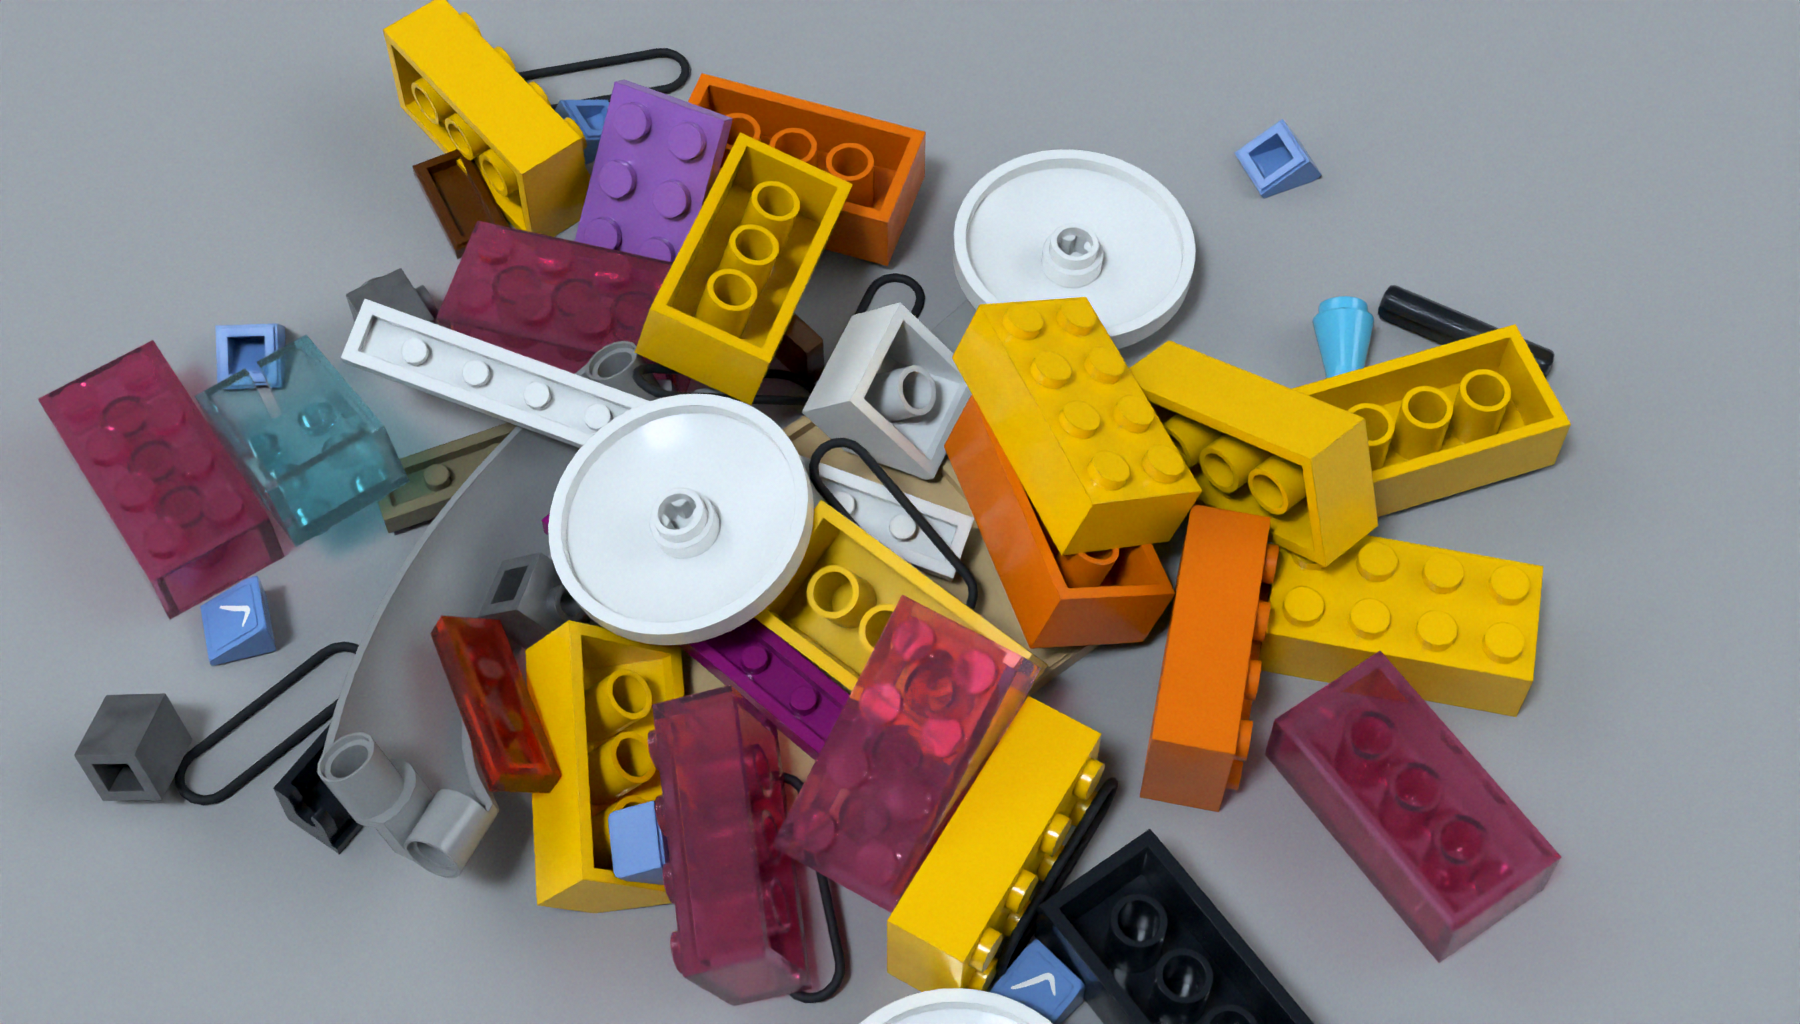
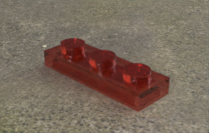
[430,615,562,793]

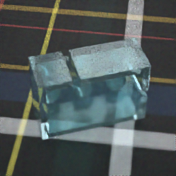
[195,335,410,547]

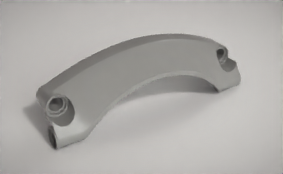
[317,341,723,878]

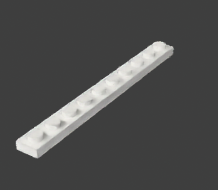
[341,299,974,582]

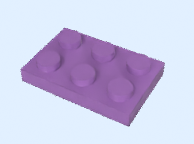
[572,79,733,286]

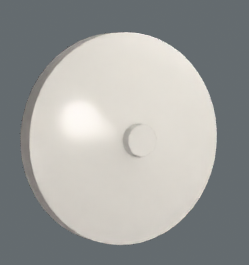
[952,149,1196,349]
[548,394,814,645]

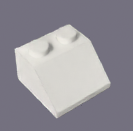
[802,302,972,480]

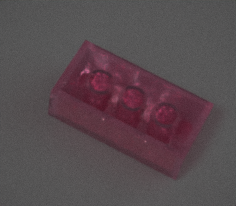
[436,221,692,392]
[38,340,285,620]
[772,595,1041,913]
[1265,651,1562,963]
[648,685,812,1006]

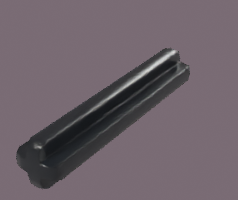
[1378,285,1555,378]

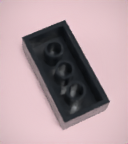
[1035,829,1314,1024]

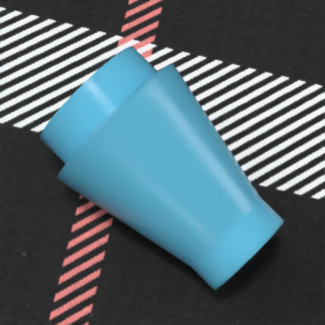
[1312,296,1374,378]

